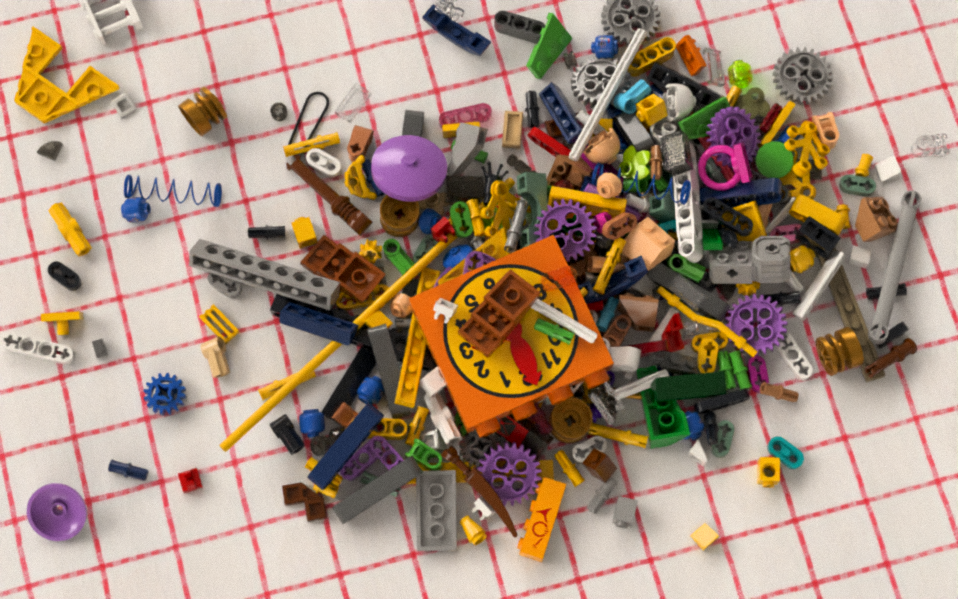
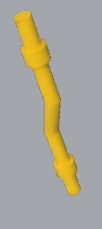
[656,286,758,357]

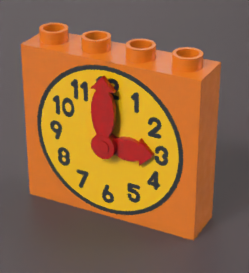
[409,235,614,438]

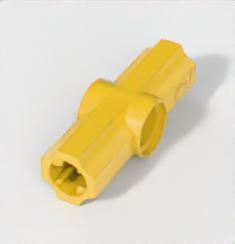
[48,202,92,257]

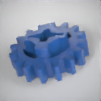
[143,373,187,415]

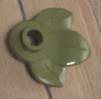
[733,87,770,120]

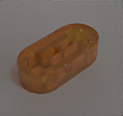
[540,266,577,292]

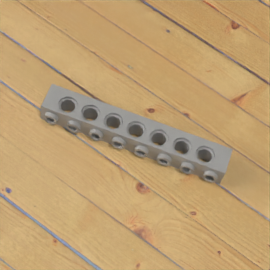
[189,239,340,310]

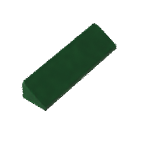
[650,371,726,402]

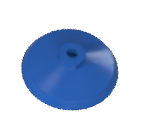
[442,244,473,268]

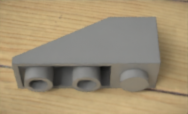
[447,122,488,179]

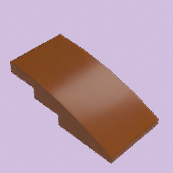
[300,235,386,303]
[458,269,541,358]

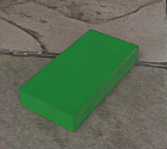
[702,229,723,250]

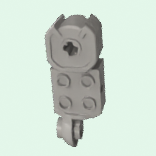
[679,236,790,284]

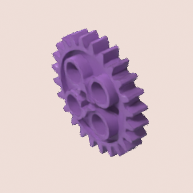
[706,106,761,168]
[534,199,597,262]
[725,294,788,356]
[477,441,542,506]

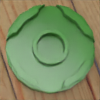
[756,141,794,179]

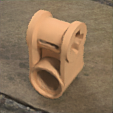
[812,112,839,150]

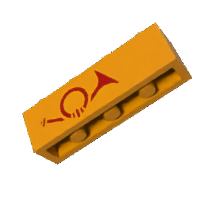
[517,477,566,562]

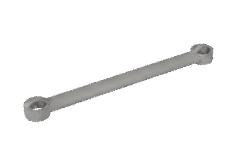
[868,190,922,344]

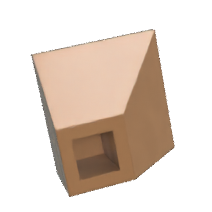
[546,155,594,191]
[855,197,898,242]
[617,293,659,332]

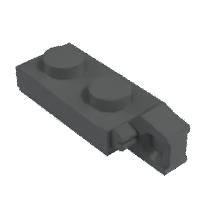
[648,351,699,375]

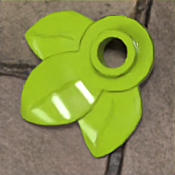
[618,145,651,180]

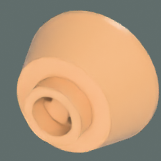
[597,173,622,198]
[390,293,412,318]

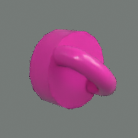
[593,212,612,233]

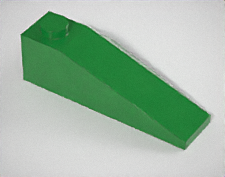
[636,366,690,449]

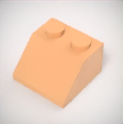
[621,217,675,271]

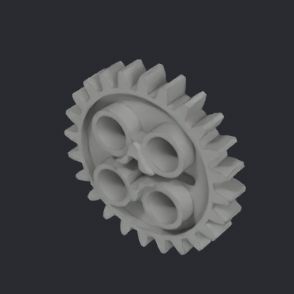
[601,0,661,47]
[772,47,834,105]
[571,56,631,108]

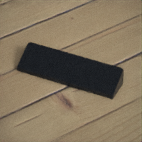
[322,347,376,423]

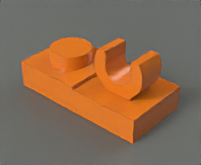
[676,35,707,76]

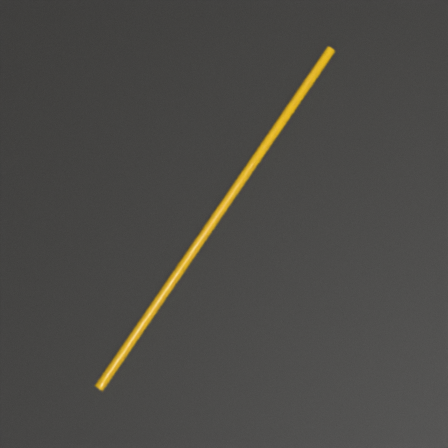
[219,177,515,452]

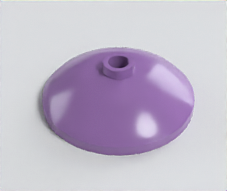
[27,483,87,541]

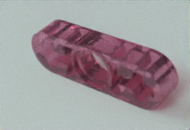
[439,103,492,128]

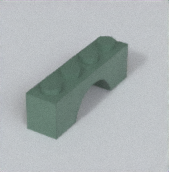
[649,143,676,223]
[517,172,550,249]

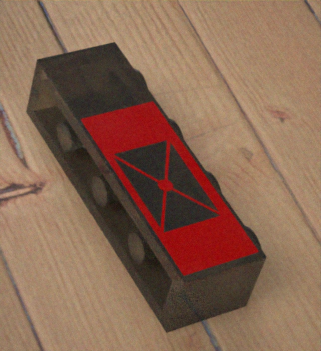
[494,414,554,461]

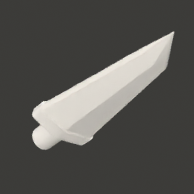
[765,197,796,235]

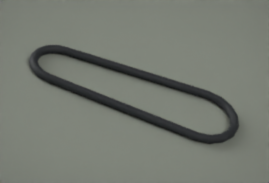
[288,91,329,147]

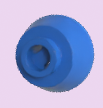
[418,208,442,234]

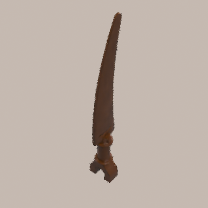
[441,446,517,537]

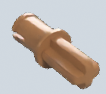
[649,145,664,180]
[760,382,799,402]

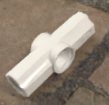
[423,392,463,447]

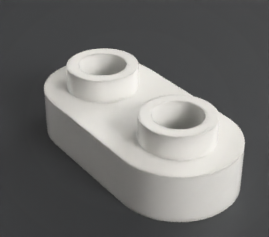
[306,148,341,177]

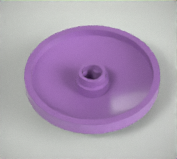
[371,135,447,202]

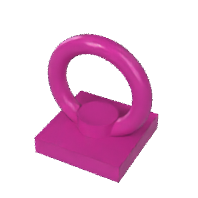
[698,142,753,191]

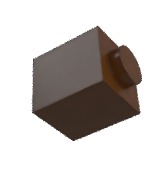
[582,448,617,483]

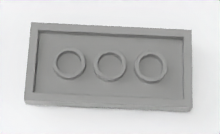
[416,470,457,551]

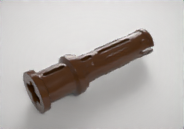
[864,338,917,377]

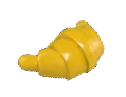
[344,155,377,200]

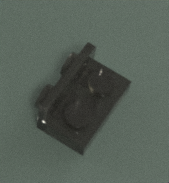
[588,381,625,426]

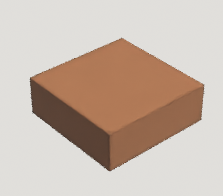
[331,402,358,429]

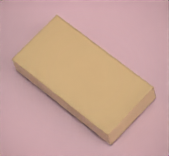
[502,111,523,149]

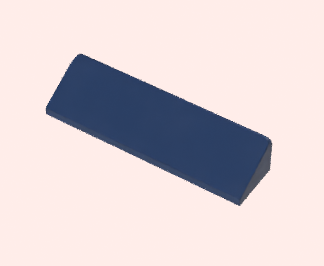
[538,82,584,144]
[279,302,359,346]

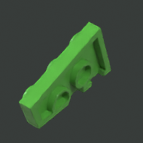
[526,13,573,79]
[678,97,730,140]

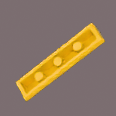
[548,186,627,220]

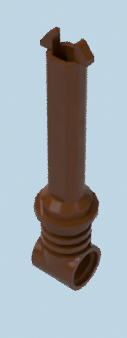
[286,155,373,236]

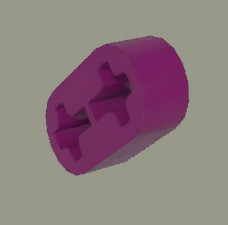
[747,355,769,393]

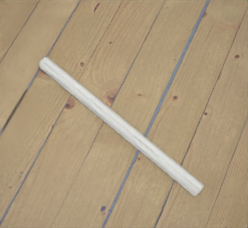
[569,28,646,162]

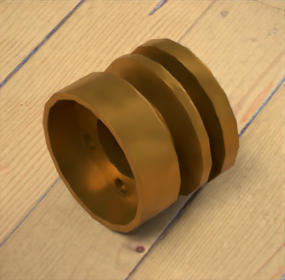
[178,86,227,137]
[380,195,420,237]
[816,327,864,376]
[549,398,593,443]

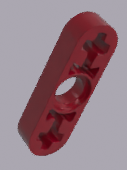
[620,339,669,354]

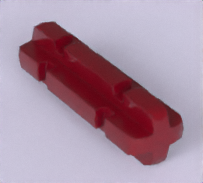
[759,103,782,133]

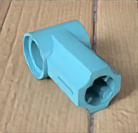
[613,79,652,114]

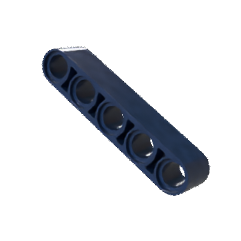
[699,178,782,211]
[307,403,384,490]

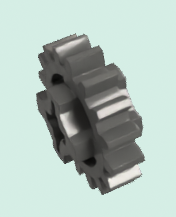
[459,430,501,469]

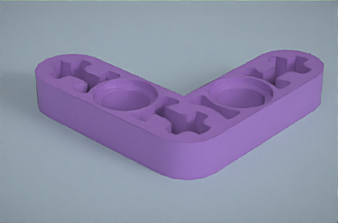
[340,436,404,481]

